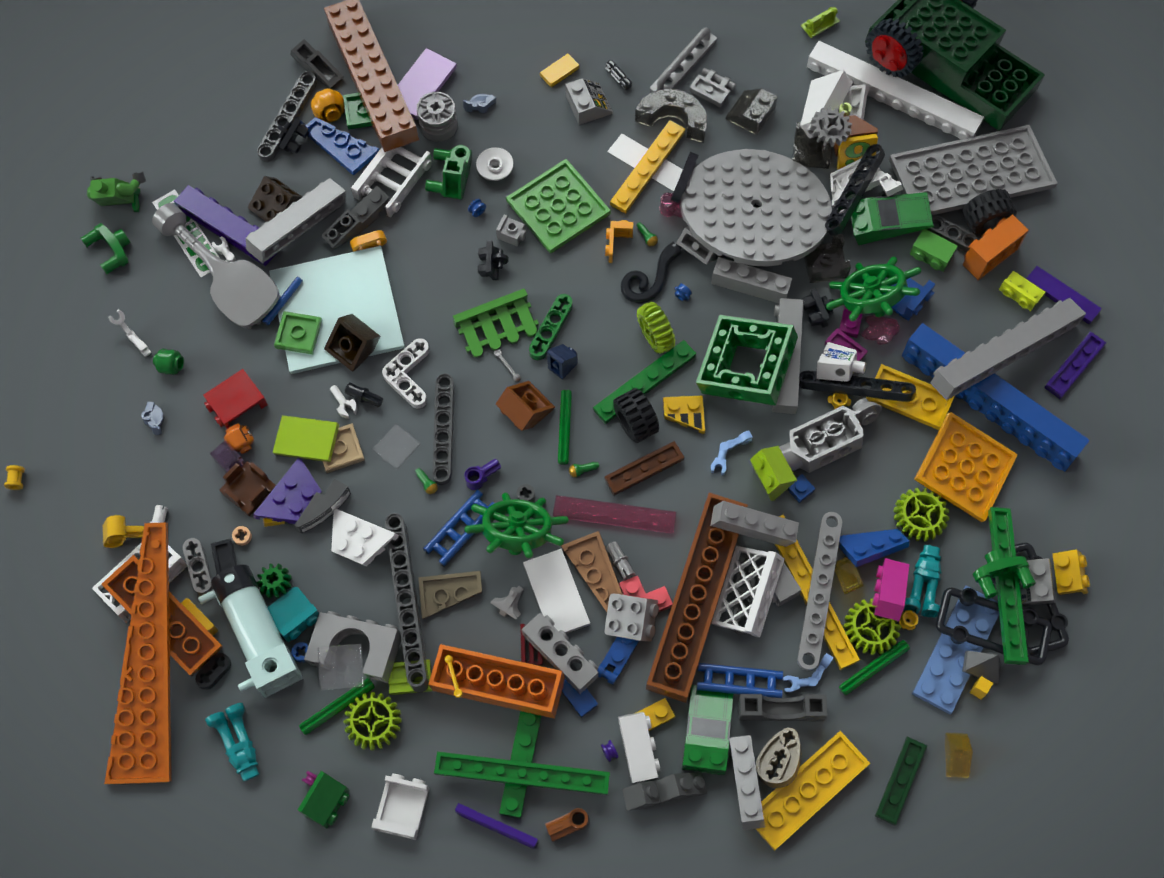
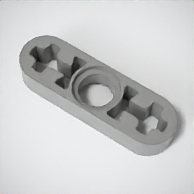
[182,538,213,595]

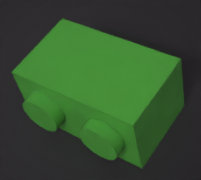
[910,229,958,272]

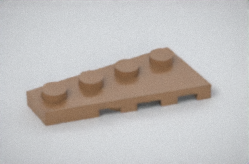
[561,531,623,612]

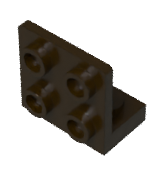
[248,176,302,222]

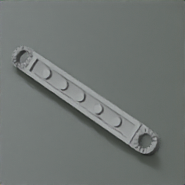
[797,512,842,671]

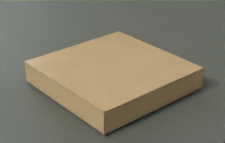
[323,423,365,473]

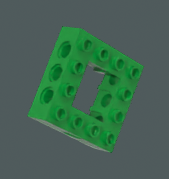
[696,315,798,406]

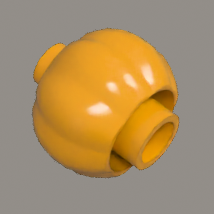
[311,88,345,122]

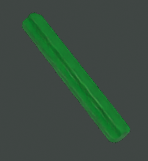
[558,390,572,465]
[839,640,910,695]
[299,678,375,735]

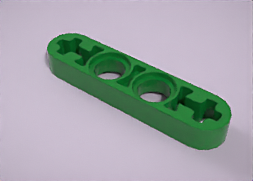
[529,294,573,361]

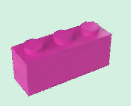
[872,558,909,621]

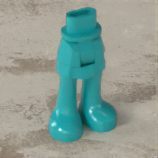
[904,545,942,618]
[205,703,260,782]

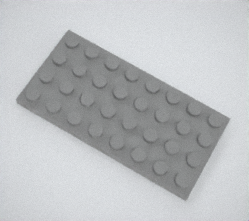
[889,125,1058,215]

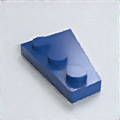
[838,529,910,567]

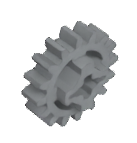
[810,106,852,147]

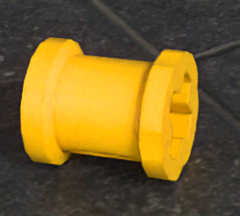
[4,465,25,490]

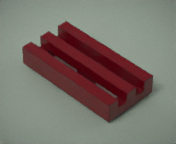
[520,624,543,666]

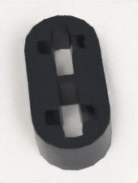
[195,653,231,690]

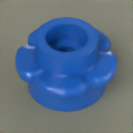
[674,283,692,301]

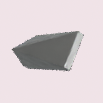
[962,651,1002,684]

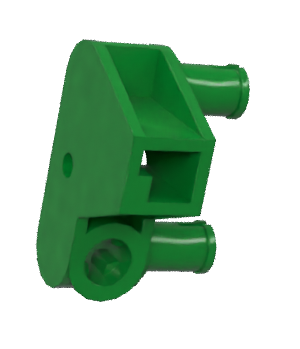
[425,145,472,200]

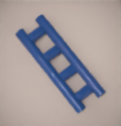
[423,490,495,566]
[697,663,783,698]

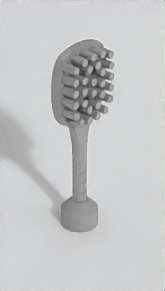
[152,203,281,329]

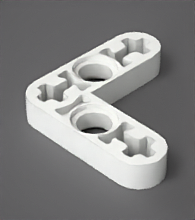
[382,338,429,409]

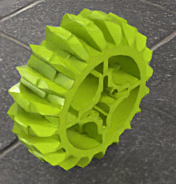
[637,302,676,354]
[893,487,949,542]
[843,598,901,655]
[343,692,402,751]

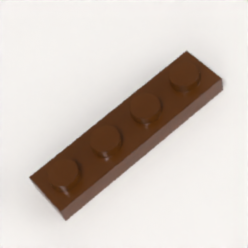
[604,441,684,496]

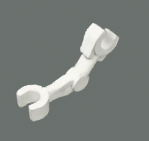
[212,237,236,263]
[108,309,152,358]

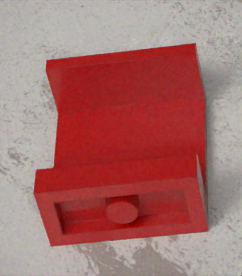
[203,369,268,429]

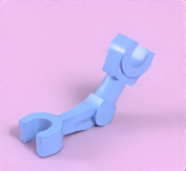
[711,430,753,476]
[782,653,834,693]

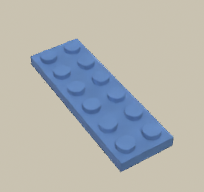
[912,585,999,714]

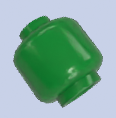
[153,348,184,375]

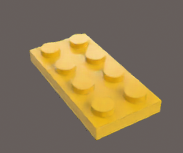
[866,364,954,430]

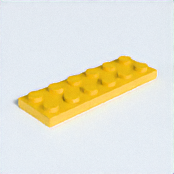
[756,731,870,851]

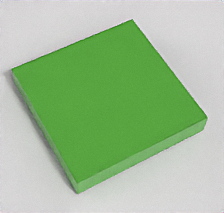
[274,311,322,355]

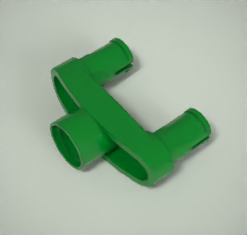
[80,223,131,274]
[972,549,1036,599]

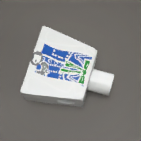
[817,342,866,381]

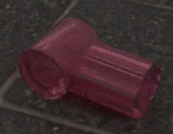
[660,192,683,218]

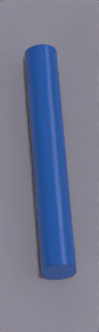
[262,276,303,325]

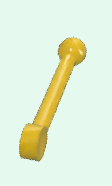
[445,655,463,698]

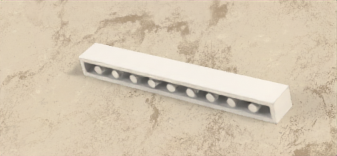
[807,41,984,140]

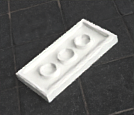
[523,549,590,639]

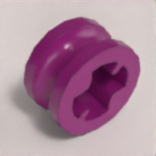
[301,771,317,786]

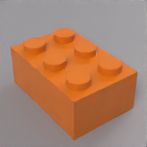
[963,214,1029,280]

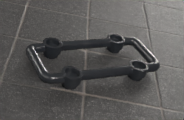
[991,543,1069,655]
[936,587,1052,665]

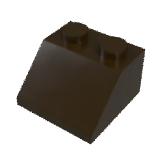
[324,314,381,372]

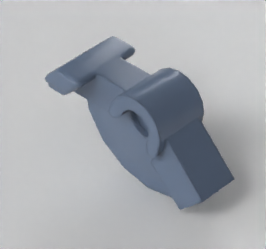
[463,94,496,113]
[141,402,164,435]

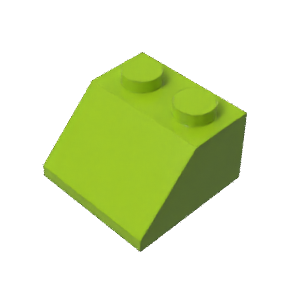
[750,446,797,501]

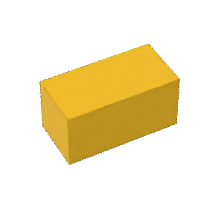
[969,676,993,700]

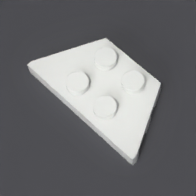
[331,508,399,567]

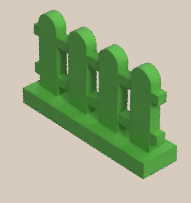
[453,288,539,358]

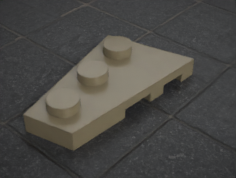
[418,571,483,619]

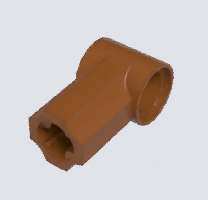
[545,808,589,842]

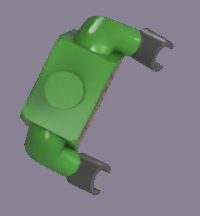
[87,171,146,206]

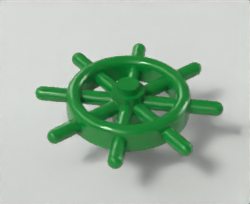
[826,257,921,321]
[464,492,569,559]

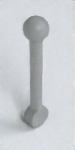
[494,349,521,381]

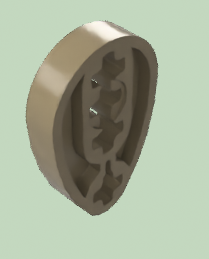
[756,728,801,788]

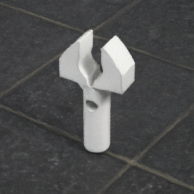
[330,385,357,419]

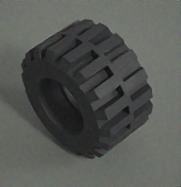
[963,189,1017,235]
[613,388,659,443]

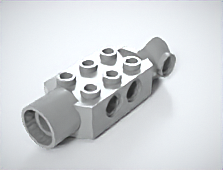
[779,398,882,473]

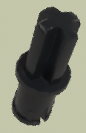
[345,382,383,407]

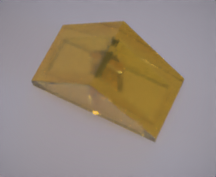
[945,733,973,778]

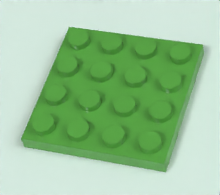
[506,159,611,254]

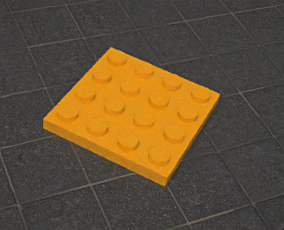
[914,412,1018,522]

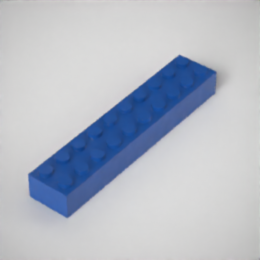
[902,323,1090,472]

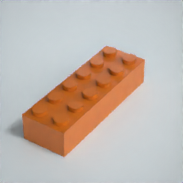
[101,555,223,677]
[428,644,565,719]

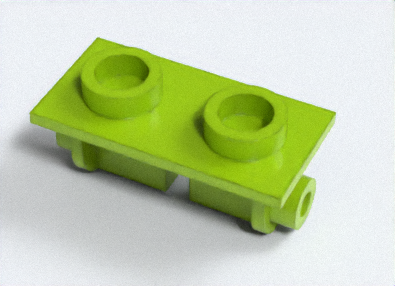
[801,7,840,38]

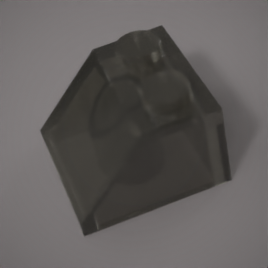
[725,88,777,135]

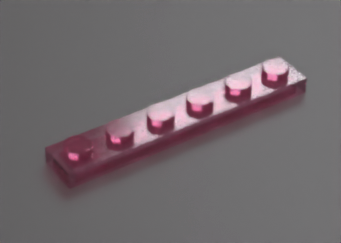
[553,495,676,534]

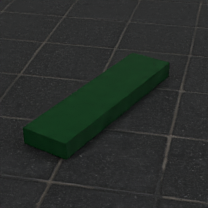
[875,736,927,826]

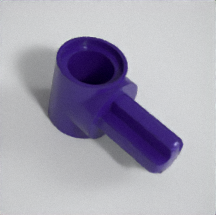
[464,459,501,490]

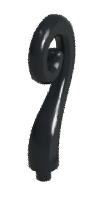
[621,241,682,303]

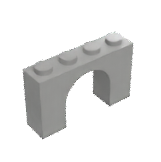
[304,611,401,683]

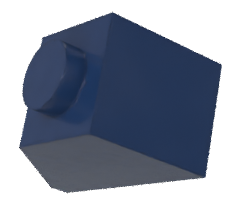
[547,344,578,380]

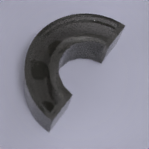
[635,89,707,143]

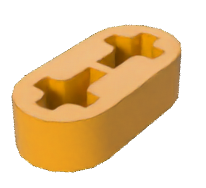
[350,230,387,252]

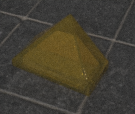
[835,557,865,594]

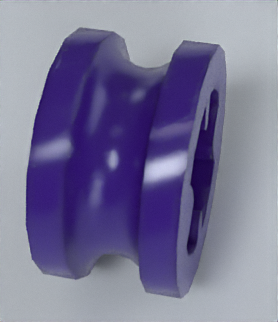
[601,740,619,762]

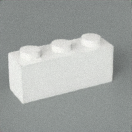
[618,712,661,783]

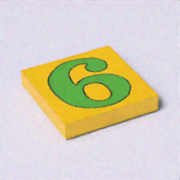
[837,134,878,170]

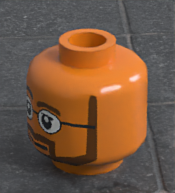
[224,423,254,454]

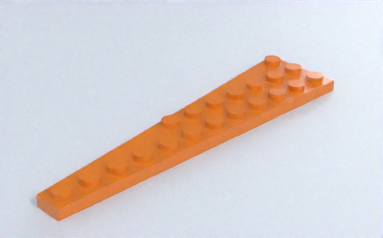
[104,522,171,784]

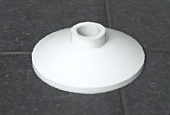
[476,148,513,181]

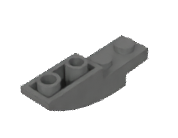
[321,185,391,249]

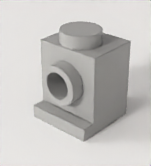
[496,214,527,247]

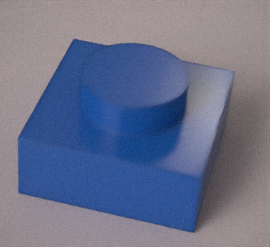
[787,474,816,503]

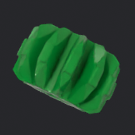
[257,563,292,599]

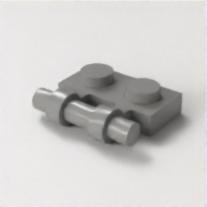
[689,68,736,108]

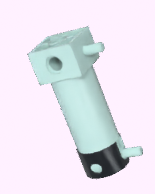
[198,565,303,698]

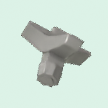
[490,586,524,619]

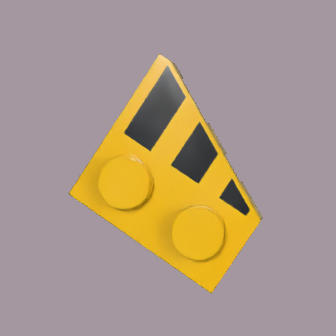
[663,396,705,434]

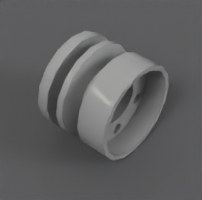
[417,92,458,142]

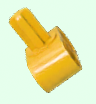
[103,515,144,548]

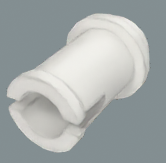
[149,505,168,523]

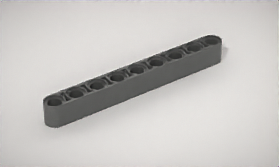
[385,513,429,693]

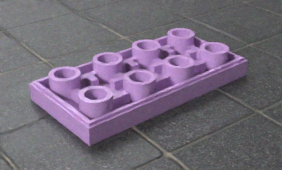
[398,48,457,120]

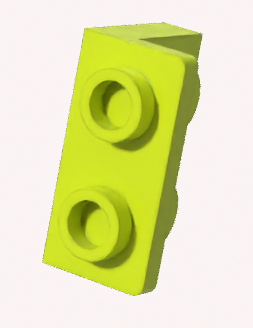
[999,271,1045,311]

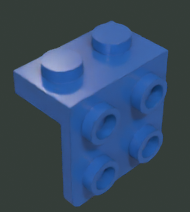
[884,278,935,321]

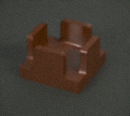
[219,461,276,517]

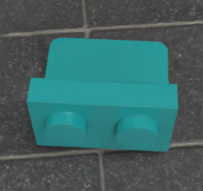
[267,587,319,643]

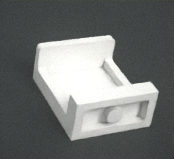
[371,774,430,840]

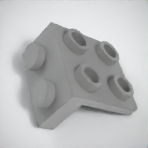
[604,593,659,642]

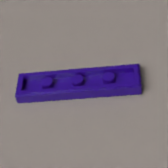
[1026,266,1102,325]
[1044,331,1106,399]
[455,803,539,849]

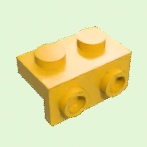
[1052,549,1090,595]

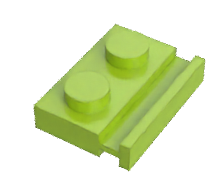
[389,659,432,695]

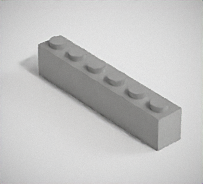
[246,178,346,263]
[772,298,803,414]

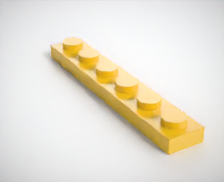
[610,120,685,214]

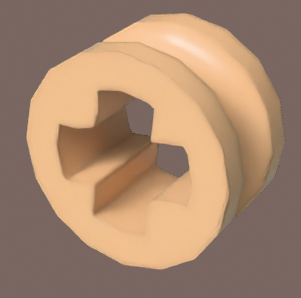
[232,526,252,546]

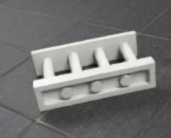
[351,147,432,217]

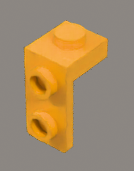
[605,220,633,263]

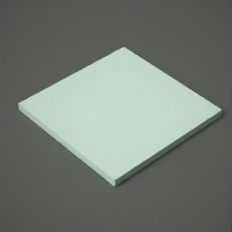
[269,246,405,374]

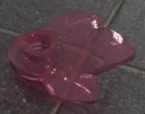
[861,315,900,345]

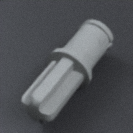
[607,541,635,581]

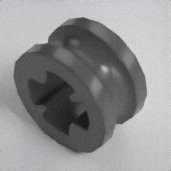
[517,484,535,502]

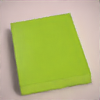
[273,415,339,462]

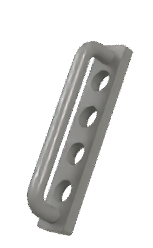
[650,27,717,100]

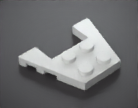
[830,158,903,214]

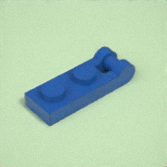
[597,637,639,685]

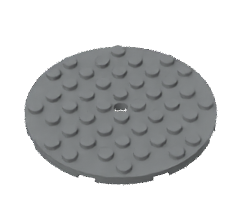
[680,149,832,266]

